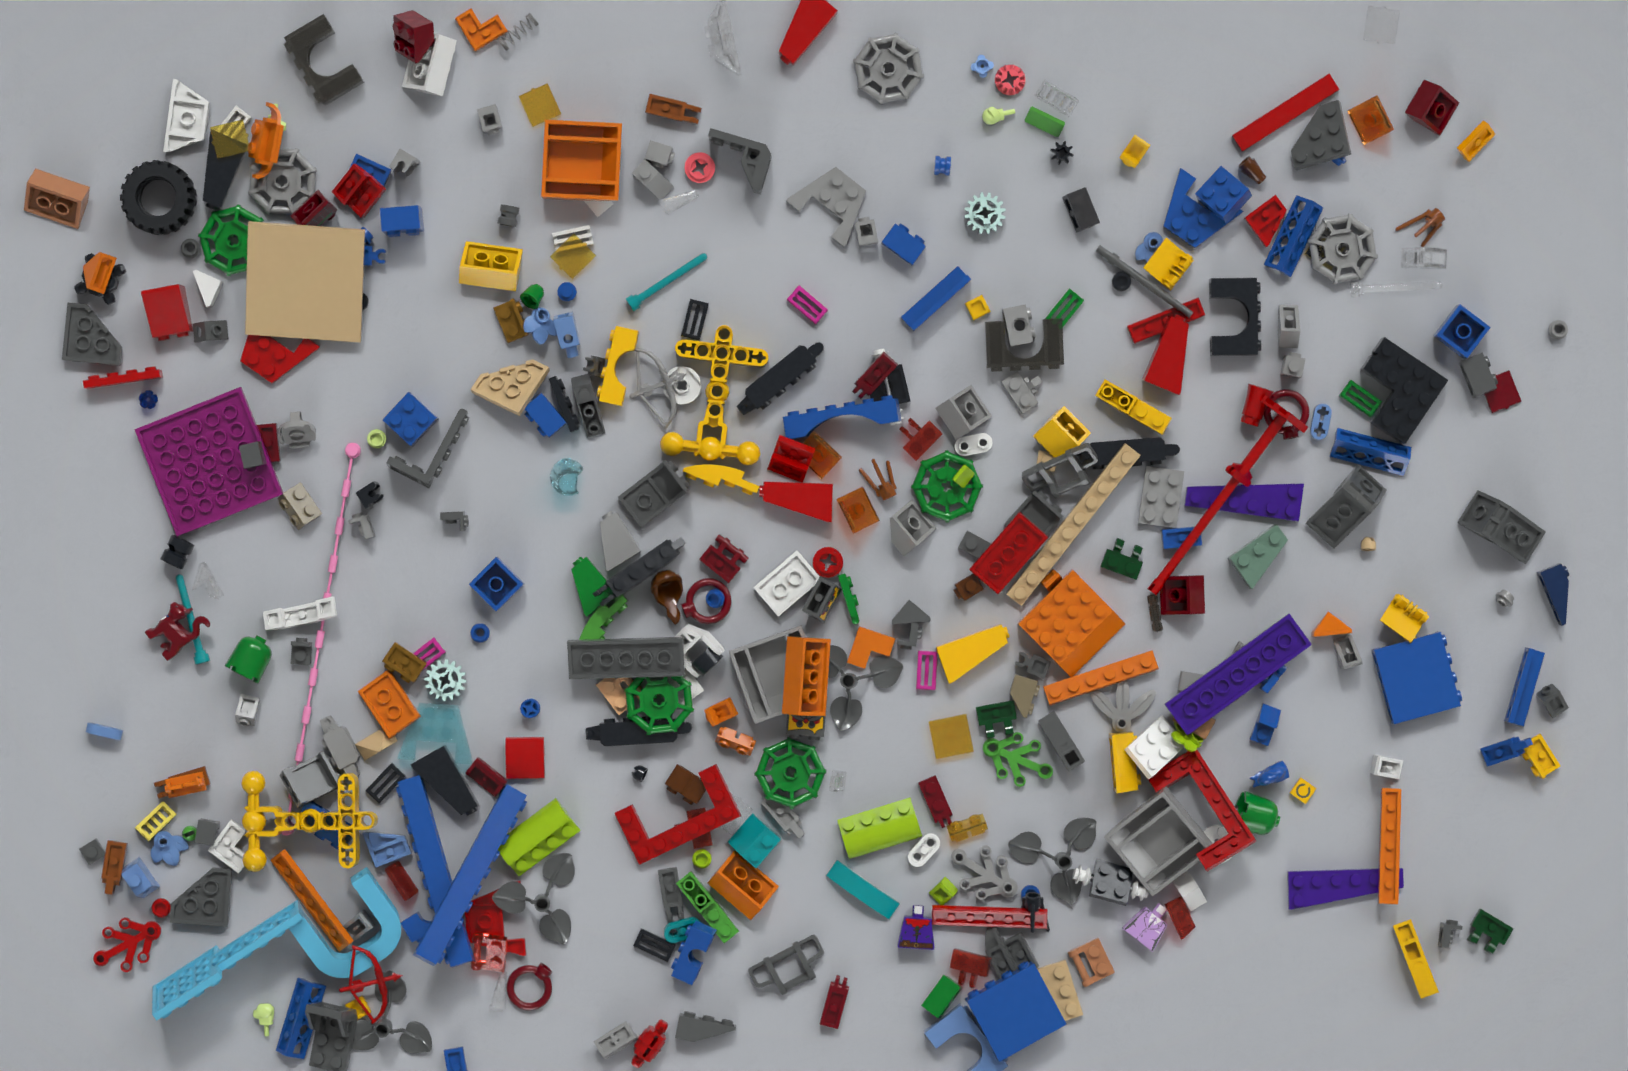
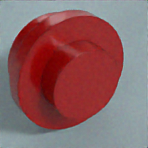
[151,898,171,918]

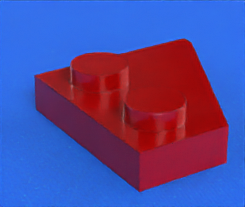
[1244,195,1287,247]

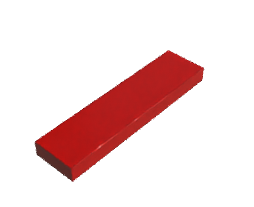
[1127,297,1205,344]

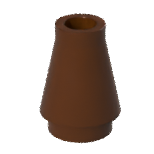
[1238,156,1267,184]

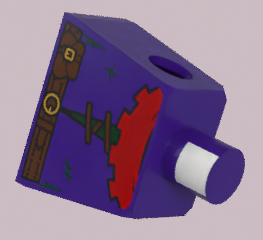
[897,905,934,950]

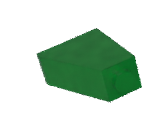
[571,557,610,617]

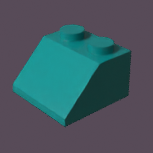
[728,813,781,868]

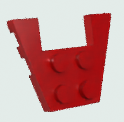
[240,335,320,383]
[465,880,527,956]

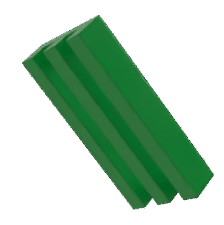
[1045,288,1084,330]
[1339,380,1382,417]

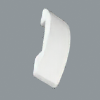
[263,596,337,631]

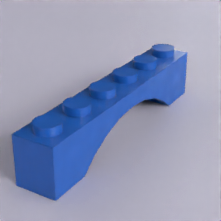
[783,395,902,439]

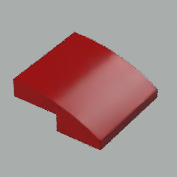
[332,164,386,218]
[767,435,816,483]
[505,737,545,779]

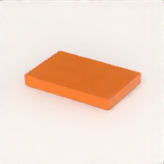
[358,670,421,739]

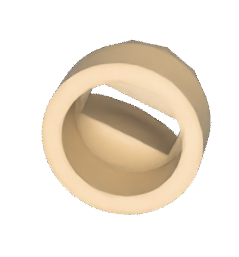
[1361,537,1376,551]

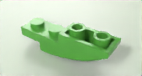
[579,595,629,640]
[676,871,739,943]

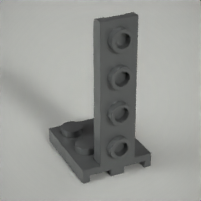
[386,409,469,488]

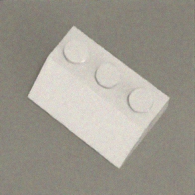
[402,34,457,96]

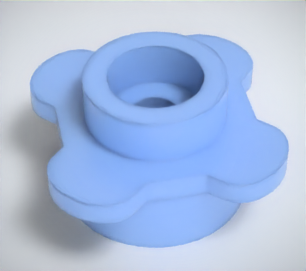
[971,55,994,78]

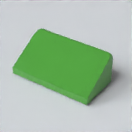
[1025,106,1065,137]

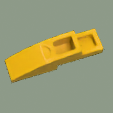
[1095,379,1172,435]
[683,464,760,495]
[1393,919,1439,999]

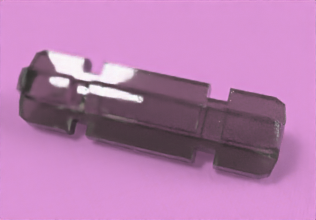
[1147,594,1163,632]

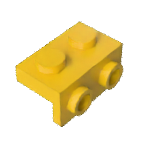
[1522,733,1560,779]

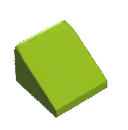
[952,465,975,488]
[929,877,958,905]

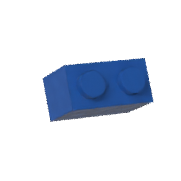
[881,223,926,266]
[524,393,567,438]

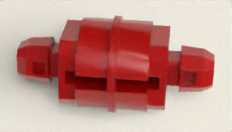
[631,1019,668,1068]

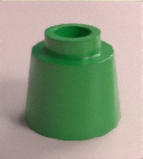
[520,284,544,309]

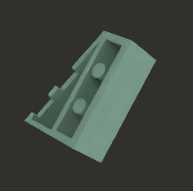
[1228,524,1288,589]

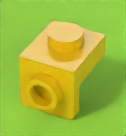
[1119,135,1151,168]

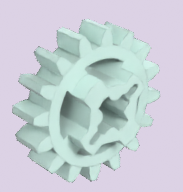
[964,192,1006,234]
[424,659,467,701]

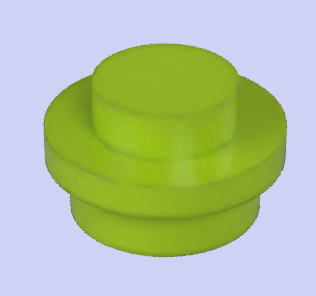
[692,849,712,868]

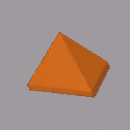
[83,252,117,294]
[1311,612,1352,637]

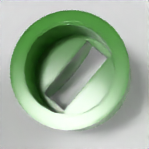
[182,826,197,841]

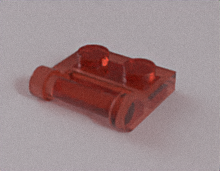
[471,933,507,972]

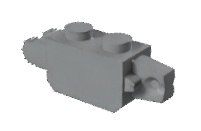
[320,715,360,777]

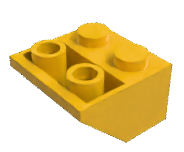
[1033,406,1091,458]

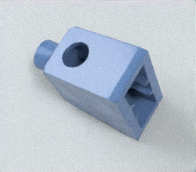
[553,312,580,358]
[121,857,160,898]

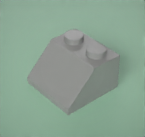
[935,385,992,440]

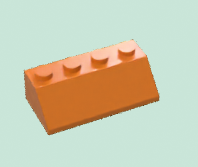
[782,636,831,716]

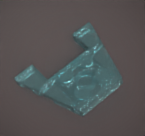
[397,703,473,764]

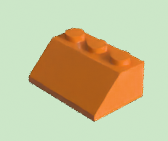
[707,850,779,920]

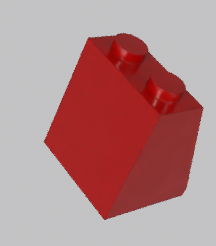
[141,284,193,341]

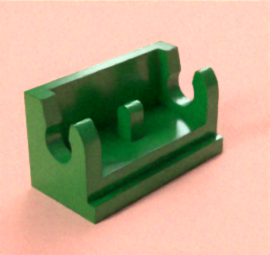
[921,975,963,1018]

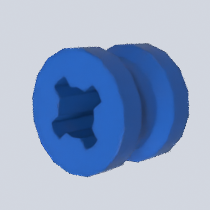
[934,156,951,176]
[520,698,540,718]

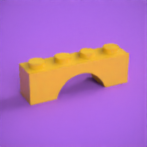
[597,326,639,406]

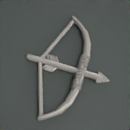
[629,348,686,429]

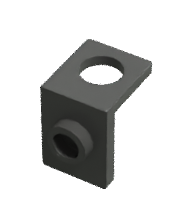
[193,320,228,343]

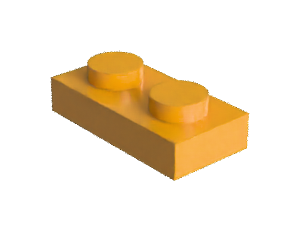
[1457,120,1495,162]

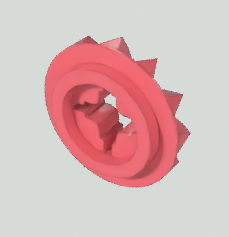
[995,65,1025,95]
[684,152,715,183]

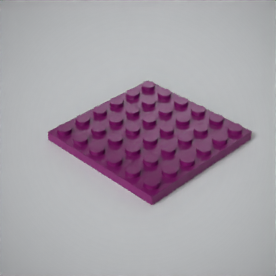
[134,387,283,536]

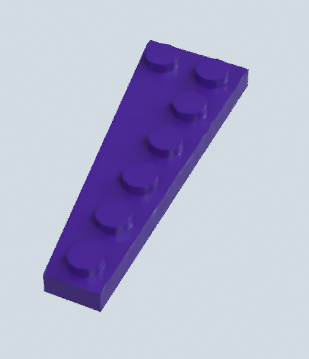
[1184,483,1304,521]
[1287,868,1404,910]

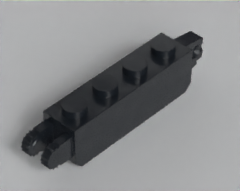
[736,342,824,415]
[1076,437,1180,470]
[593,537,686,607]
[585,716,692,746]

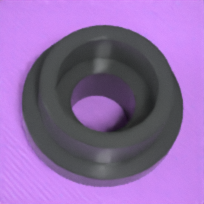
[181,239,200,258]

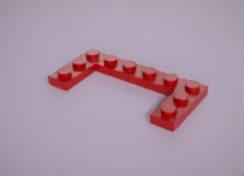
[1147,750,1256,872]
[614,764,742,865]

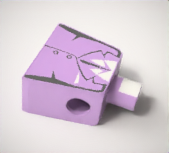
[1122,903,1167,952]

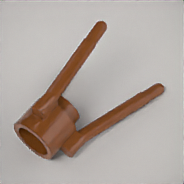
[1395,208,1445,247]
[859,459,897,501]

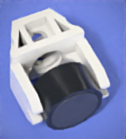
[675,624,725,678]

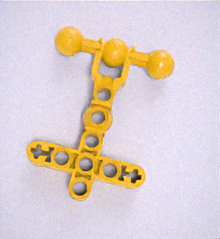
[660,325,769,465]
[241,771,378,872]

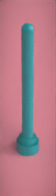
[626,253,707,311]
[176,574,210,665]

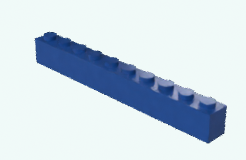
[396,775,475,967]
[413,784,527,966]

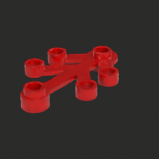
[93,917,161,972]

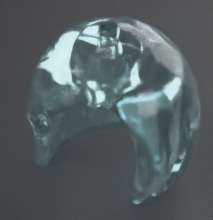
[550,458,583,496]

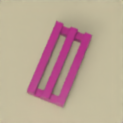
[787,285,828,325]
[413,637,446,671]
[916,651,937,690]

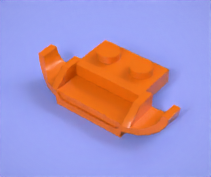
[248,102,284,179]

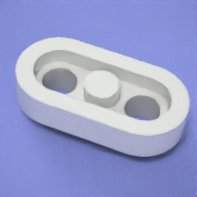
[954,433,993,456]
[908,833,940,867]

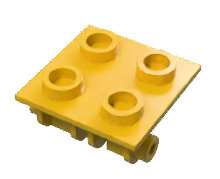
[1143,237,1194,291]
[1380,594,1429,643]

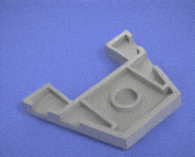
[786,167,866,247]

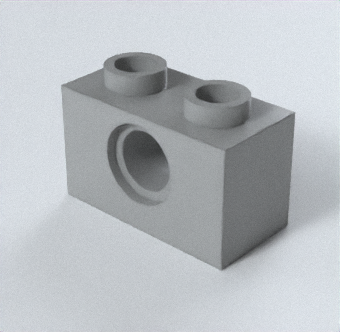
[1002,304,1036,347]

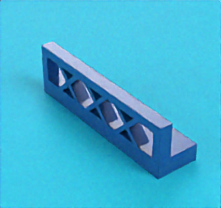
[1264,195,1323,277]
[901,266,971,332]
[1330,428,1412,476]
[1504,647,1545,727]
[276,977,326,1059]

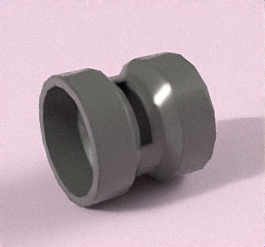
[497,204,520,227]

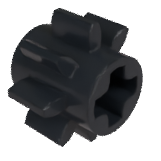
[1050,141,1074,165]

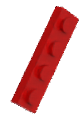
[83,366,163,389]

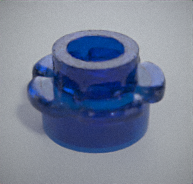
[139,390,158,409]

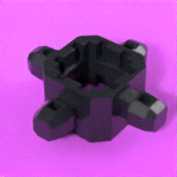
[74,253,126,305]

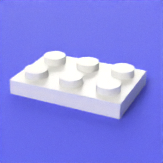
[753,550,820,616]
[1124,715,1184,779]

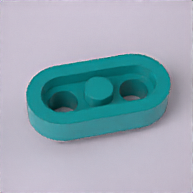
[664,917,700,943]

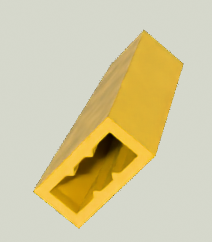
[936,624,1010,684]

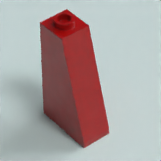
[779,0,838,66]
[1142,314,1189,395]
[759,482,833,522]

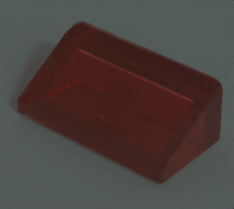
[385,861,419,901]
[1164,896,1196,940]

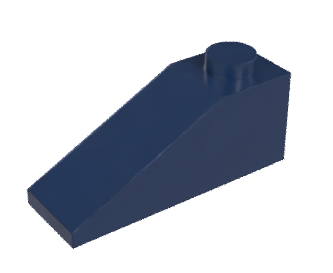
[1537,563,1569,626]

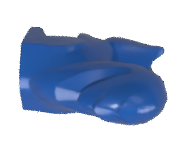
[1250,761,1289,788]

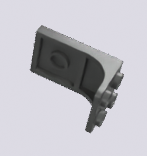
[618,460,690,527]

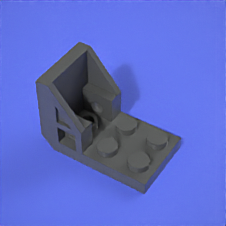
[708,128,772,194]
[1306,464,1387,549]
[1457,490,1546,564]
[305,1002,358,1071]

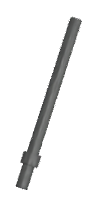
[1096,245,1193,318]

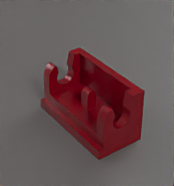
[465,757,508,797]

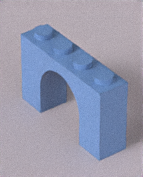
[924,1003,1008,1071]

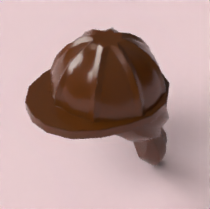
[651,570,683,625]

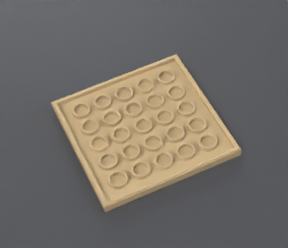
[245,221,365,342]

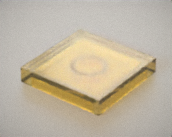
[929,714,974,759]

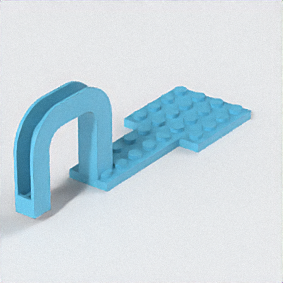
[152,867,401,1021]

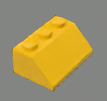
[459,241,523,291]
[1109,731,1141,793]

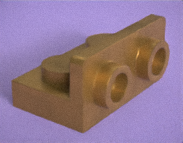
[493,298,529,343]
[382,642,427,683]

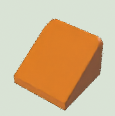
[1040,569,1062,591]

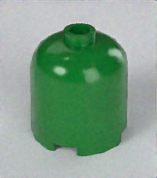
[225,635,272,684]
[1235,791,1280,835]

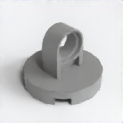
[278,411,316,448]

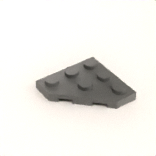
[1291,100,1351,171]
[62,302,122,366]
[170,867,232,927]

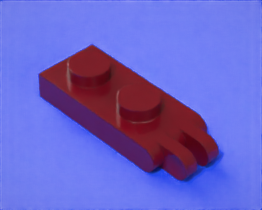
[852,351,898,399]
[918,775,953,828]
[819,975,849,1029]

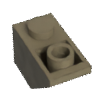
[1009,674,1040,718]

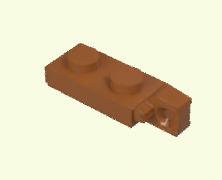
[101,840,128,895]

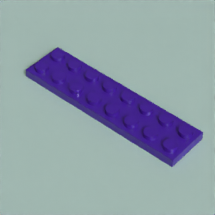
[1165,613,1312,735]

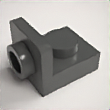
[440,511,469,531]
[291,638,312,665]
[1536,684,1569,718]
[1438,920,1463,948]

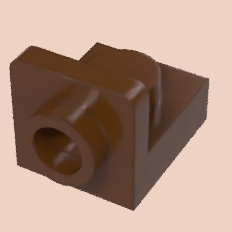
[953,574,984,601]

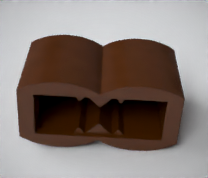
[665,764,706,805]

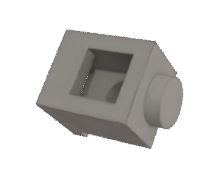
[477,104,503,135]
[855,217,878,247]

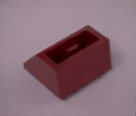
[392,10,434,64]

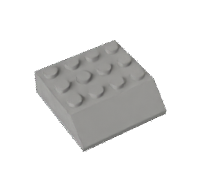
[729,625,806,724]
[1104,786,1213,896]

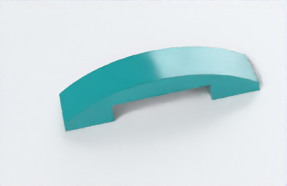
[826,860,900,919]

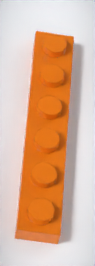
[1043,650,1159,706]
[1378,788,1401,905]
[270,849,354,952]

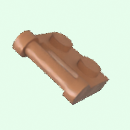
[1067,937,1115,987]

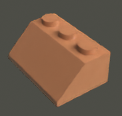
[24,168,90,229]

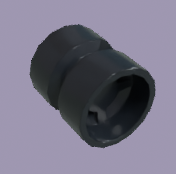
[160,535,195,570]

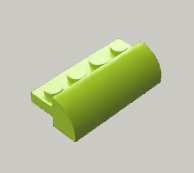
[837,797,922,859]
[498,798,580,876]

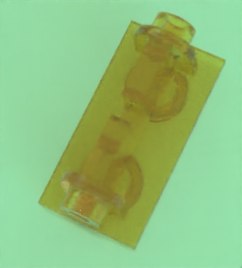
[947,813,988,842]

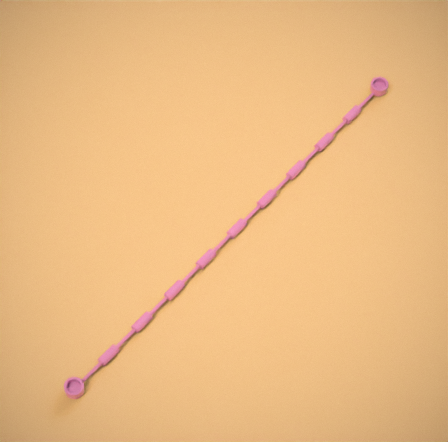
[281,443,361,836]

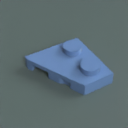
[362,832,412,867]

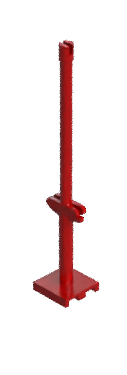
[1147,395,1308,595]

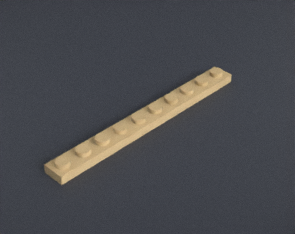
[1006,443,1141,606]

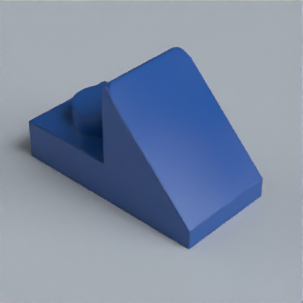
[1250,704,1281,746]

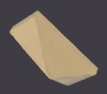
[355,728,398,761]

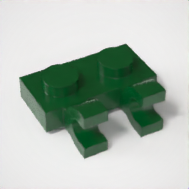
[1100,538,1143,580]
[976,700,1017,738]
[1467,909,1514,954]

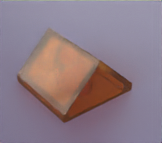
[1348,95,1394,145]
[803,431,842,479]
[836,486,880,534]

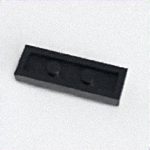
[549,376,580,433]

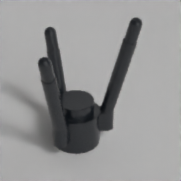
[1021,892,1050,933]

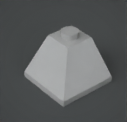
[890,500,937,556]

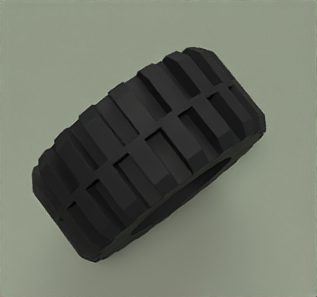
[120,160,197,235]

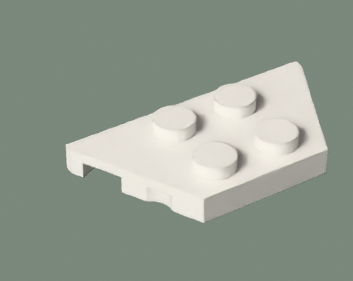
[163,79,210,153]

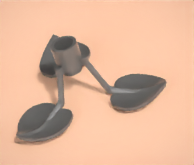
[828,645,903,731]
[1008,817,1096,905]
[492,853,575,944]
[352,970,432,1053]

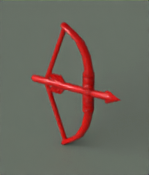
[339,945,403,1024]

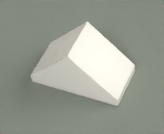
[193,270,224,308]
[1370,754,1403,779]
[1172,870,1207,911]

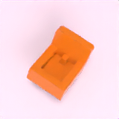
[704,697,738,727]

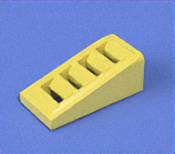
[135,801,177,842]

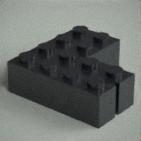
[1360,337,1448,444]

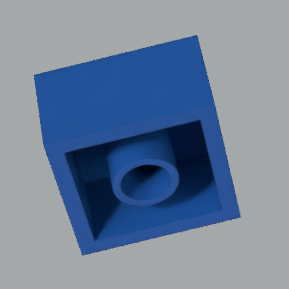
[1195,166,1252,224]
[380,205,424,237]
[1433,304,1491,359]
[382,392,439,447]
[469,557,525,611]

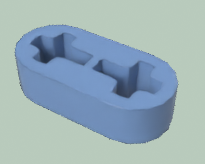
[1310,404,1332,440]
[86,722,123,740]

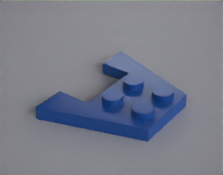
[1163,168,1244,248]

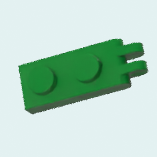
[838,573,860,624]

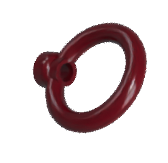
[1264,389,1309,440]
[681,578,732,624]
[506,963,552,1010]

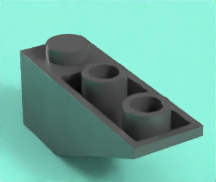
[571,374,605,438]
[1038,711,1085,771]
[675,1011,736,1042]

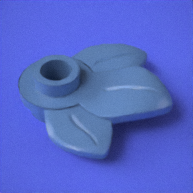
[1135,232,1163,262]
[523,308,557,345]
[150,831,189,866]

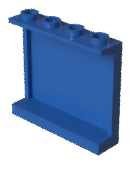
[1371,631,1462,724]
[964,961,1067,1062]

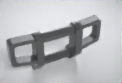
[1022,443,1098,499]
[748,935,824,995]

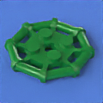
[198,204,264,276]
[911,450,983,522]
[624,676,694,735]
[754,737,827,809]

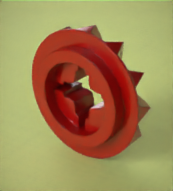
[813,547,843,578]

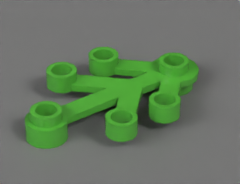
[983,732,1053,787]

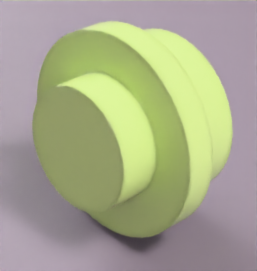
[367,429,387,449]

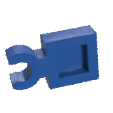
[364,246,386,266]
[1260,665,1287,693]

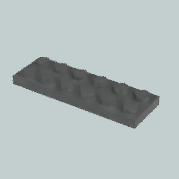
[567,637,685,679]

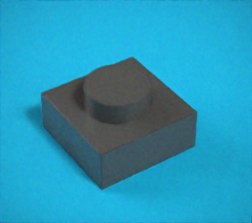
[79,838,106,865]

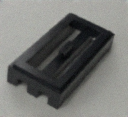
[681,299,709,341]
[365,763,406,803]
[633,928,676,962]

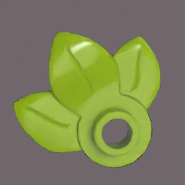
[1171,722,1203,752]

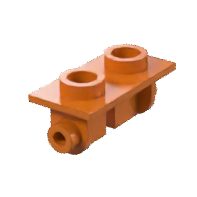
[715,727,756,756]
[165,771,207,798]

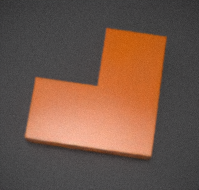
[455,8,508,51]
[847,626,895,669]

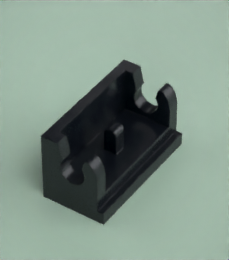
[1062,187,1100,233]
[356,481,384,509]

